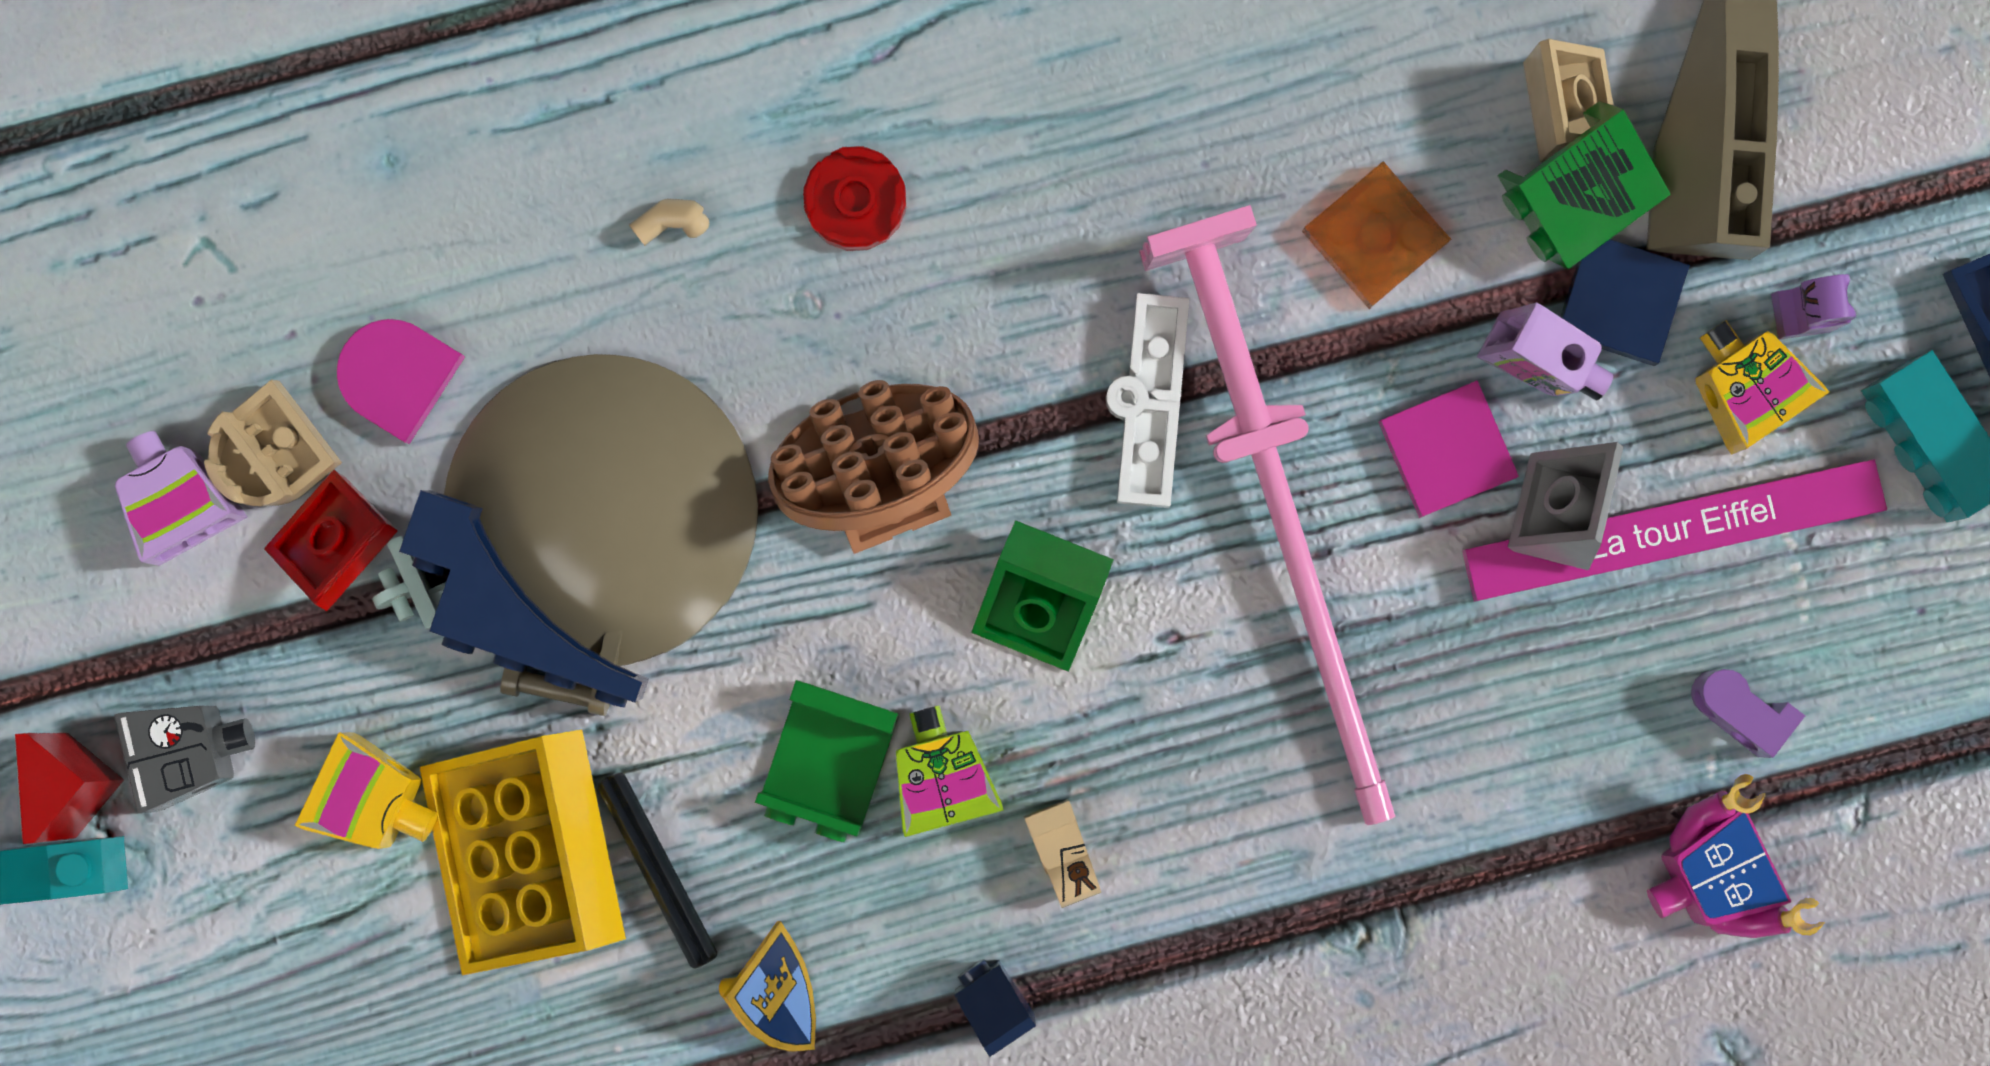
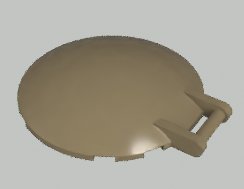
[444,354,758,716]

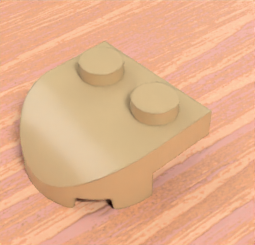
[204,380,342,507]

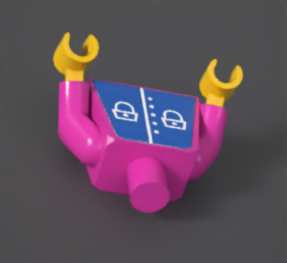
[1647,774,1825,938]

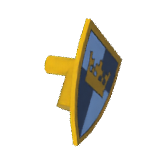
[719,921,816,1052]

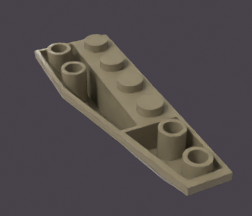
[1646,0,1779,260]

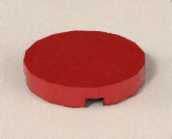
[803,146,907,251]

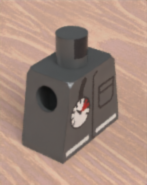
[114,706,255,814]

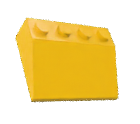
[420,729,626,975]

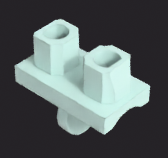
[372,536,446,630]

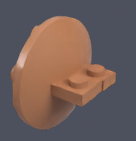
[768,380,979,554]

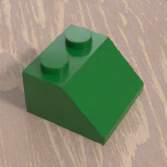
[971,520,1114,672]

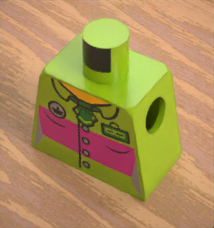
[896,705,1004,837]

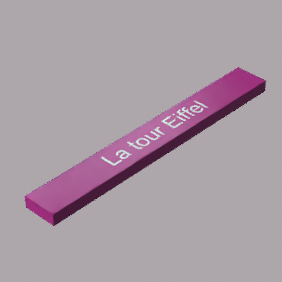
[1462,459,1887,602]

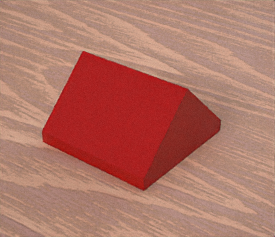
[15,733,124,844]

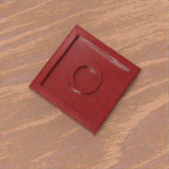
[264,470,398,612]

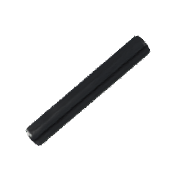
[598,773,717,969]

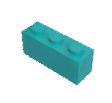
[1861,350,1990,523]

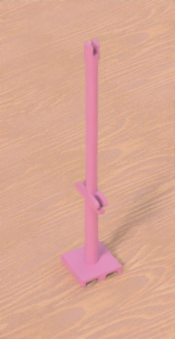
[1139,205,1396,825]

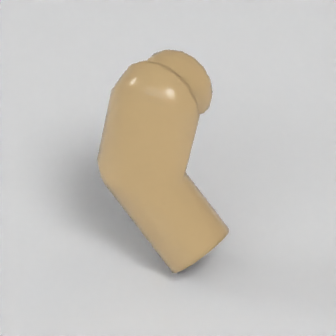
[629,198,710,246]

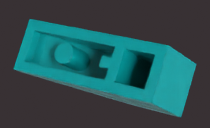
[0,836,128,905]

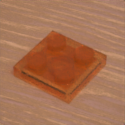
[1302,161,1452,310]

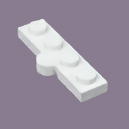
[1106,293,1190,508]

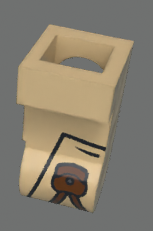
[1024,799,1101,908]

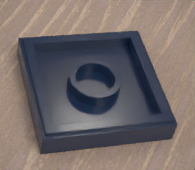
[1560,239,1690,366]

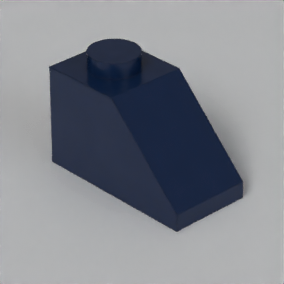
[954,959,1036,1057]

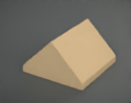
[1523,39,1613,163]

